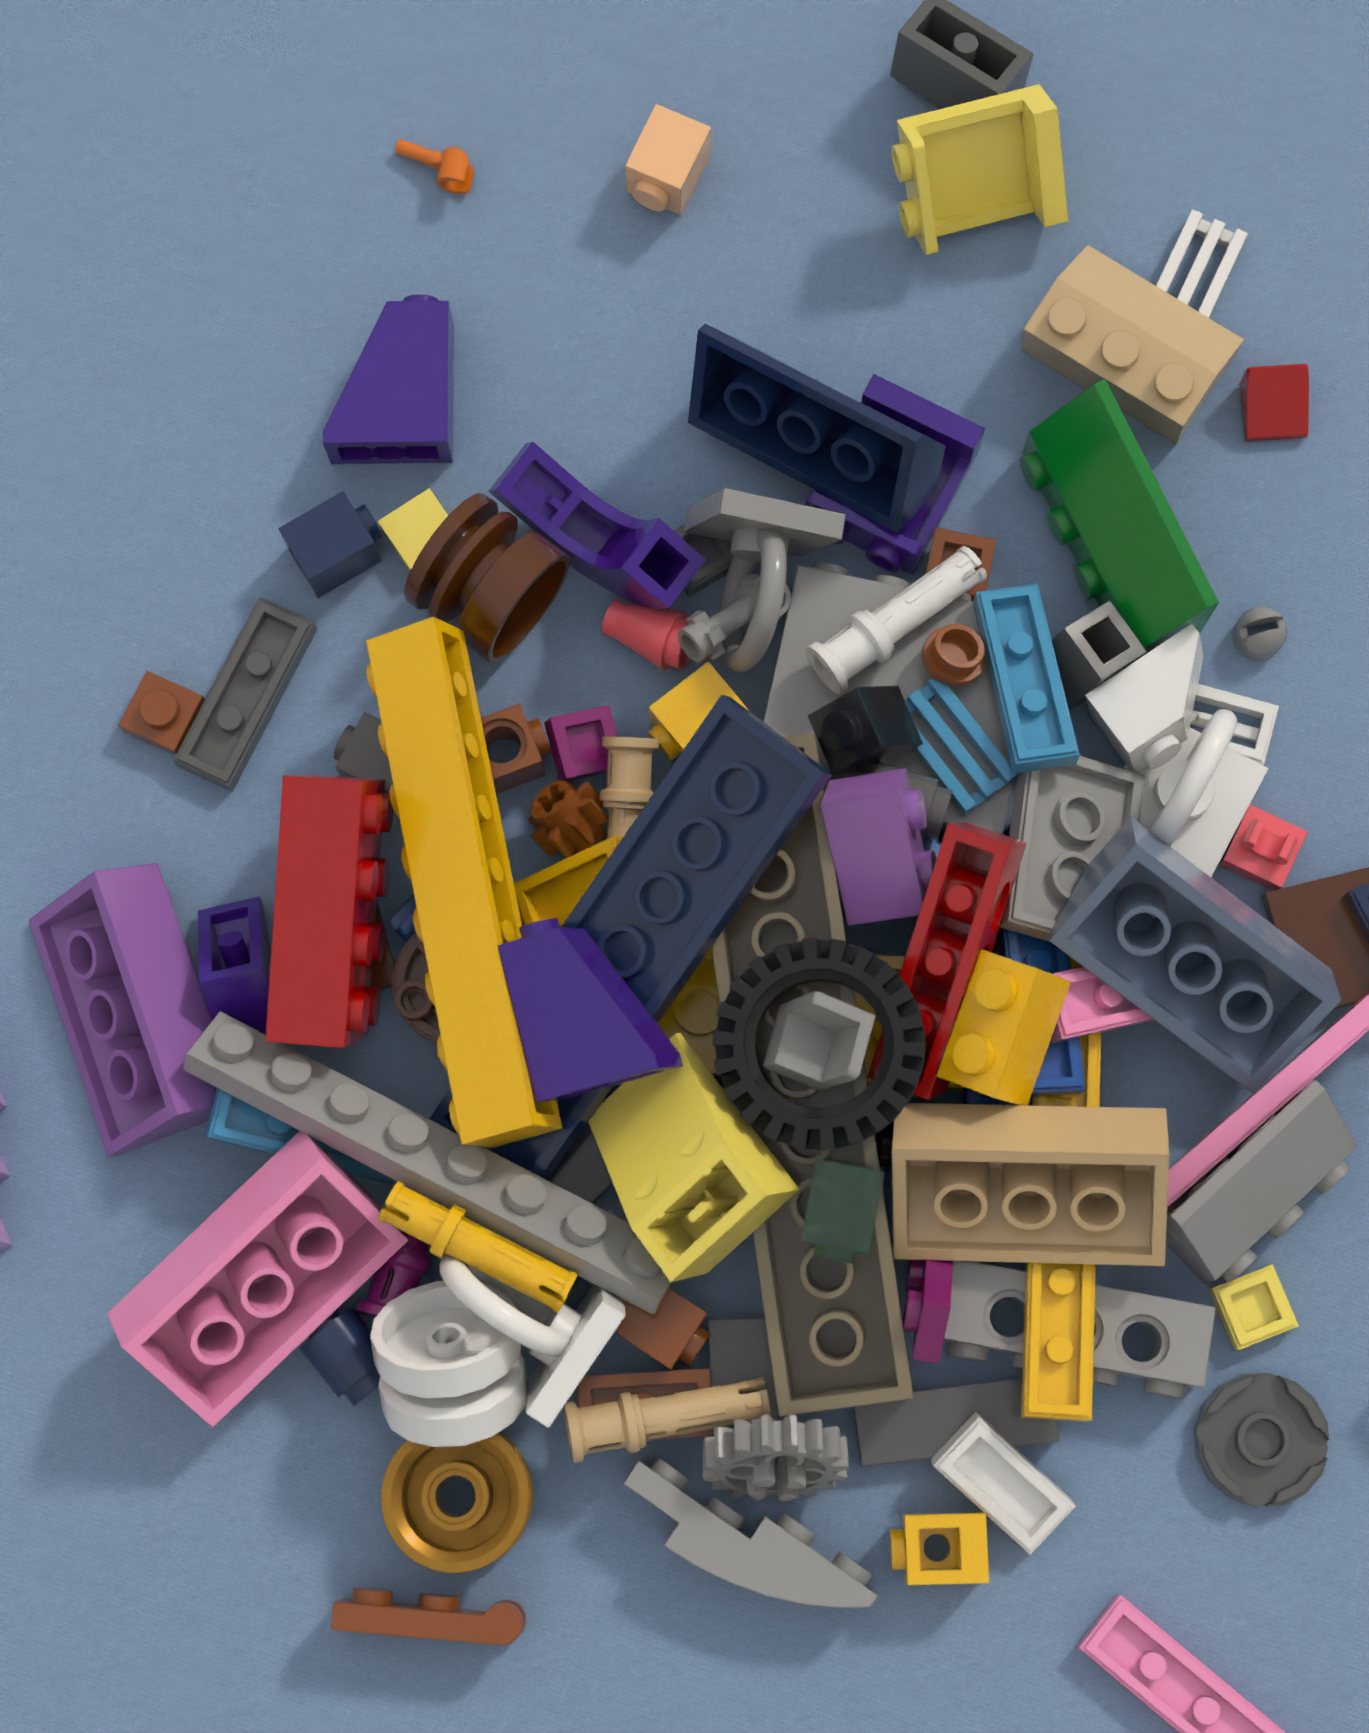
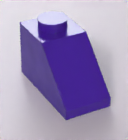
[198,896,271,1034]

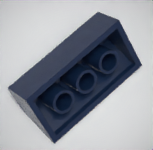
[688,324,946,534]

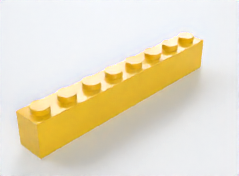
[366,617,562,1148]

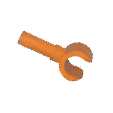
[395,139,474,194]

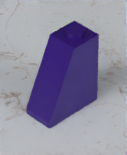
[323,294,454,464]
[498,919,683,1102]

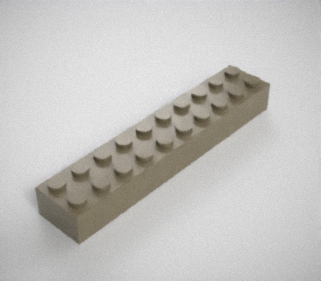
[712,733,913,1417]

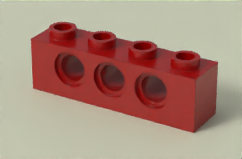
[867,822,1027,1100]

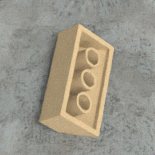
[892,1103,1169,1266]

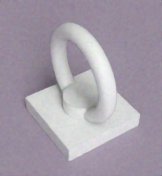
[1123,709,1269,877]
[440,1254,625,1428]

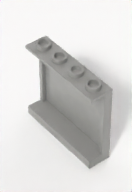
[764,562,1047,837]

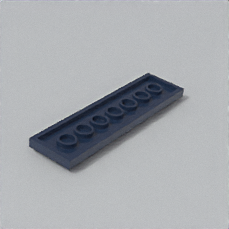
[429,695,832,1180]

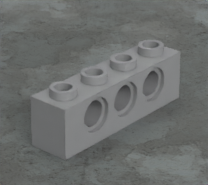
[944,1261,1216,1399]

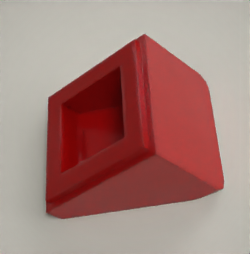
[1239,364,1309,442]

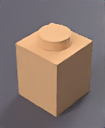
[625,104,711,215]

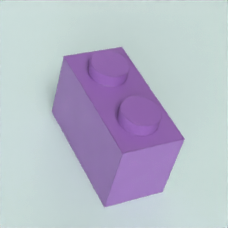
[820,768,937,926]

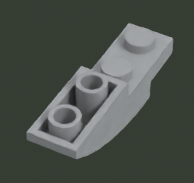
[624,1457,878,1608]

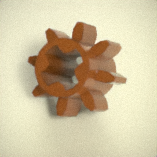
[528,780,609,858]

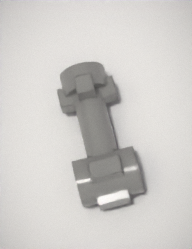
[677,574,791,663]

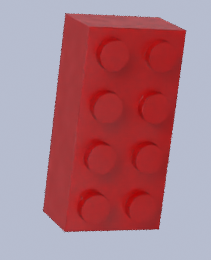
[265,774,394,1048]

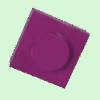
[544,705,618,781]

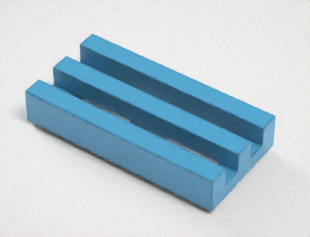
[905,678,1017,817]

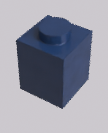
[278,491,383,598]

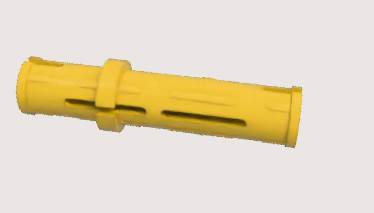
[378,1181,578,1313]

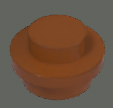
[921,624,986,687]

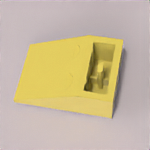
[589,1033,800,1282]

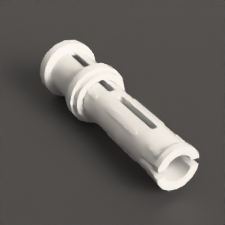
[806,546,987,694]

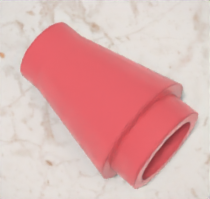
[602,599,690,671]

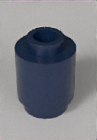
[299,1307,380,1406]

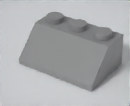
[1166,1079,1357,1284]

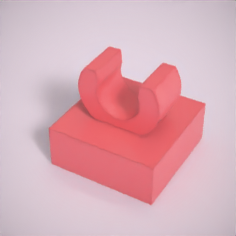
[1219,804,1308,890]

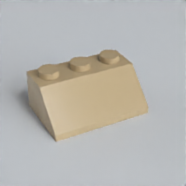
[1021,245,1244,445]

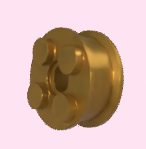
[381,1432,533,1573]

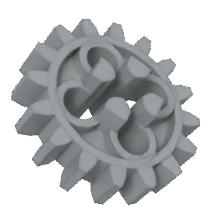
[702,1415,849,1502]

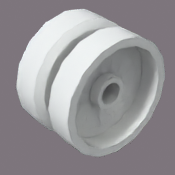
[370,1281,528,1447]

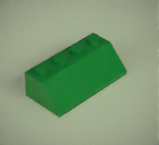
[1020,379,1219,656]

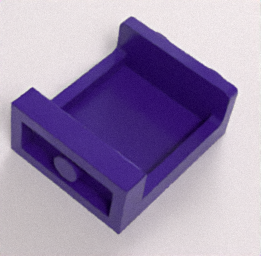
[805,374,985,574]

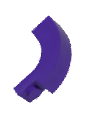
[488,442,706,609]

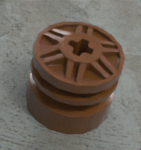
[403,493,570,663]

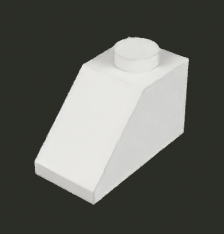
[1085,623,1203,773]

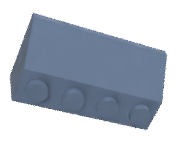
[1049,817,1342,1093]

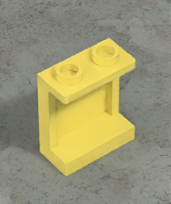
[891,84,1068,255]

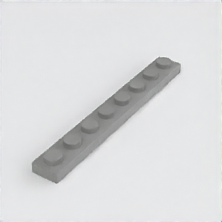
[183,1011,672,1315]

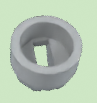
[1233,606,1287,660]

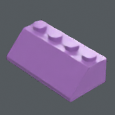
[29,863,217,1157]

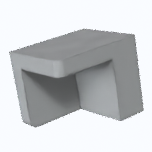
[763,991,875,1091]

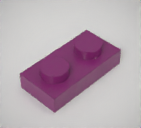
[903,1260,953,1364]

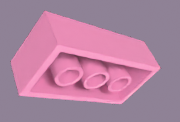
[107,1131,409,1428]

